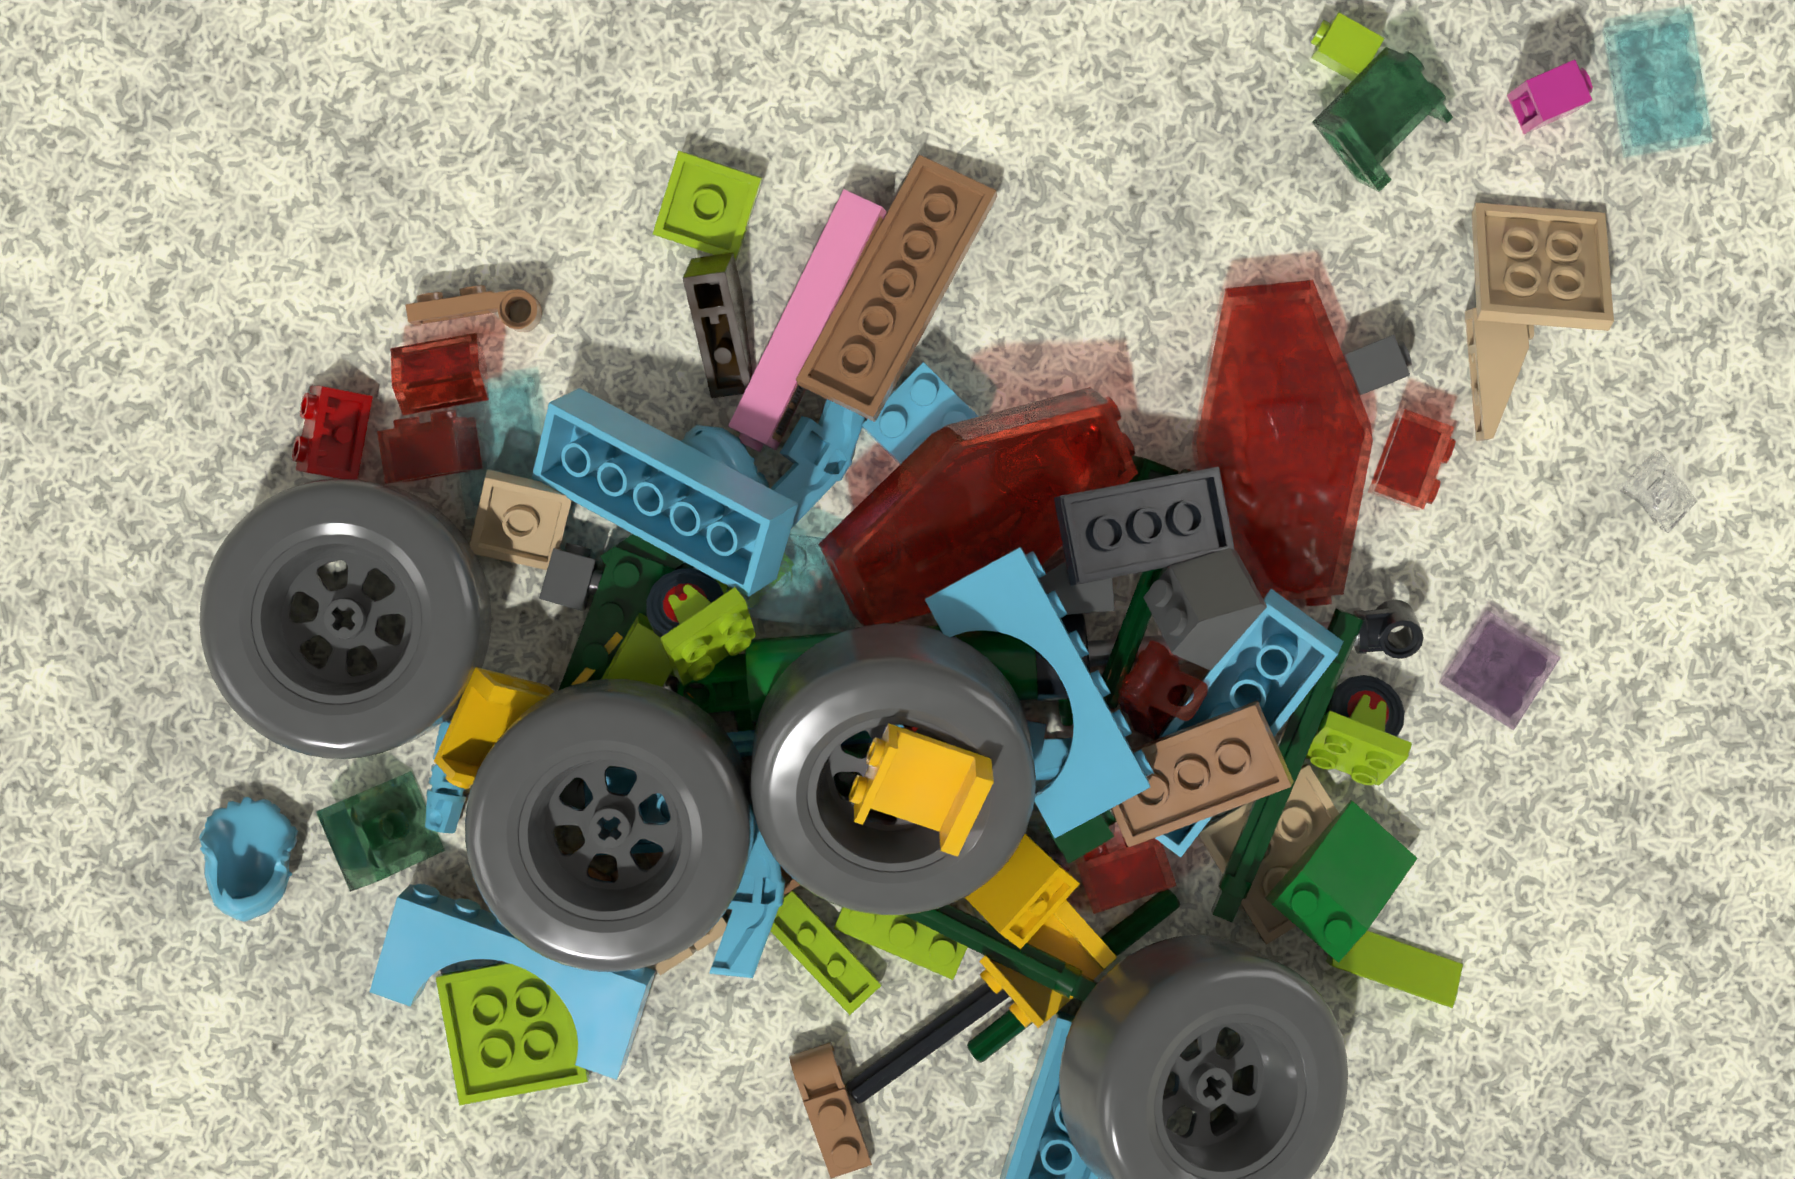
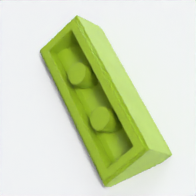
[1326,930,1463,1008]

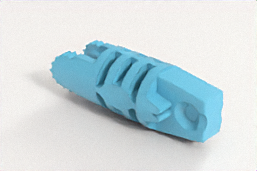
[425,721,467,833]

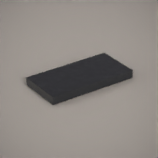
[1054,467,1235,586]

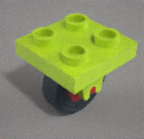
[647,568,756,686]
[1306,675,1412,786]

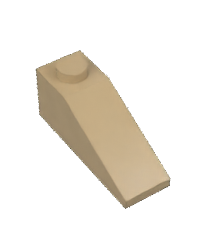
[1465,308,1534,441]

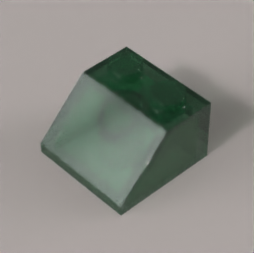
[316,771,445,892]

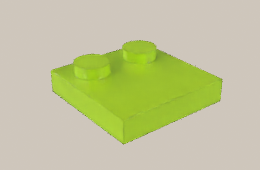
[652,151,763,262]

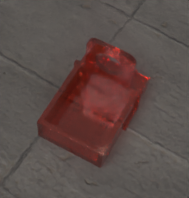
[1118,641,1208,740]

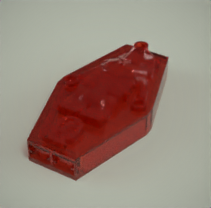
[1192,280,1373,606]
[818,387,1138,626]

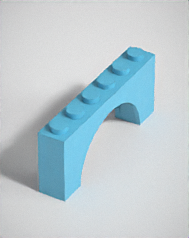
[925,547,1154,838]
[369,884,656,1080]

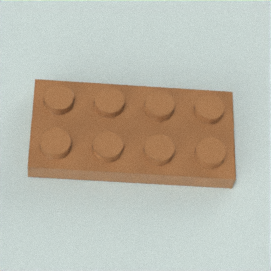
[1111,700,1294,848]

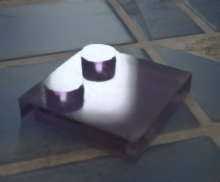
[1439,610,1561,730]

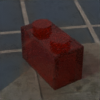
[390,333,489,416]
[1368,409,1456,510]
[377,410,483,484]
[1075,836,1177,914]

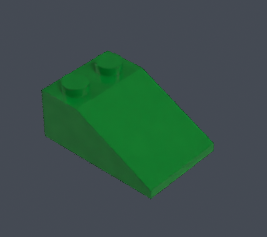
[1265,800,1418,963]

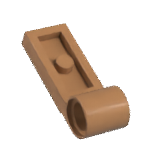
[405,285,542,332]
[789,1042,872,1179]

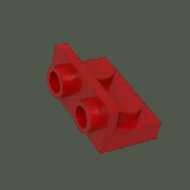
[292,385,373,480]

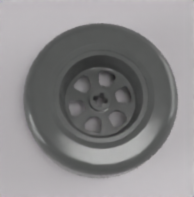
[199,479,491,759]
[751,623,1036,915]
[465,679,756,972]
[1059,935,1348,1179]

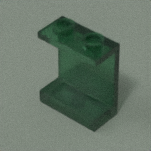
[1312,47,1453,192]

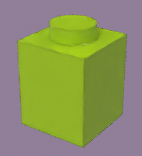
[1310,12,1385,83]

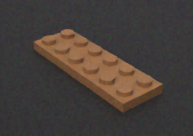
[796,155,997,422]

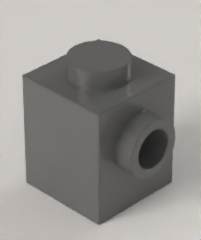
[1338,335,1412,398]
[539,542,603,611]

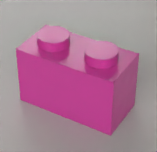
[1507,59,1593,134]

